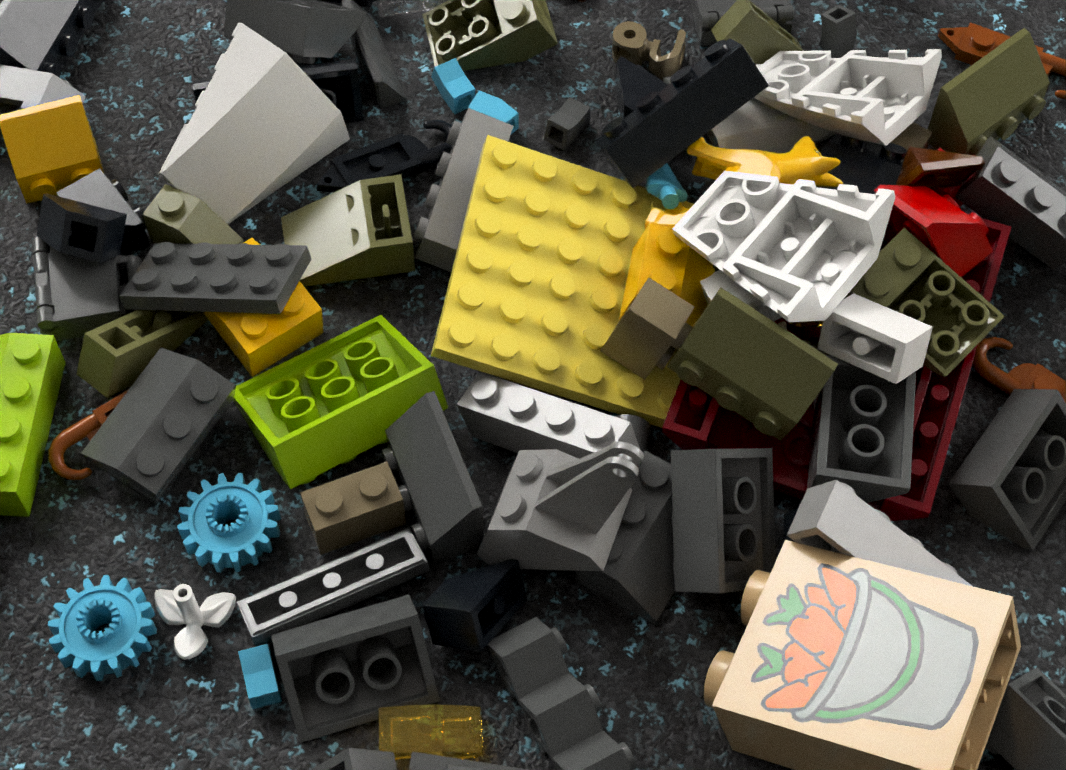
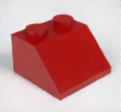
[874,185,993,277]

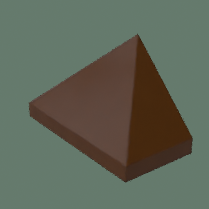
[896,147,985,189]

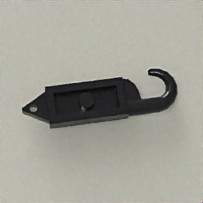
[317,120,452,192]

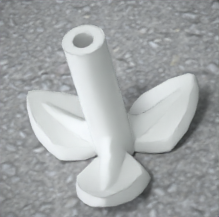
[154,584,236,660]

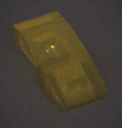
[379,705,484,760]

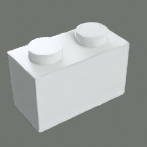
[817,293,933,384]

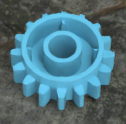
[177,473,281,573]
[48,575,157,681]

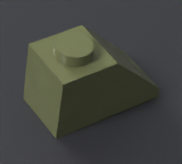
[711,0,803,65]
[143,184,243,244]

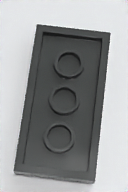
[119,242,311,314]

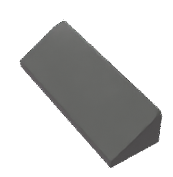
[341,0,406,108]

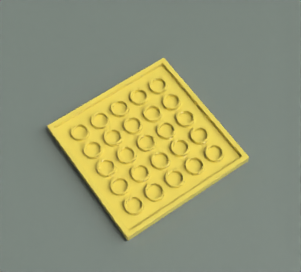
[431,135,713,428]

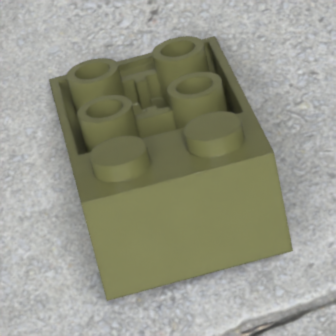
[422,0,558,71]
[281,175,415,287]
[844,228,1005,378]

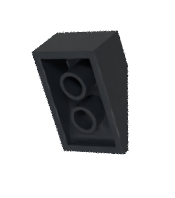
[816,133,907,194]

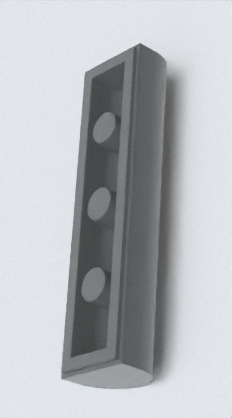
[236,528,429,647]

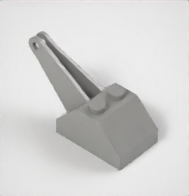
[477,441,644,571]

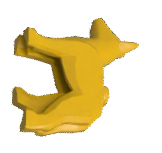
[645,136,843,229]

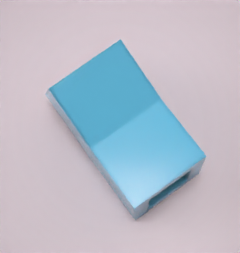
[431,58,476,114]
[468,90,519,134]
[238,644,282,709]

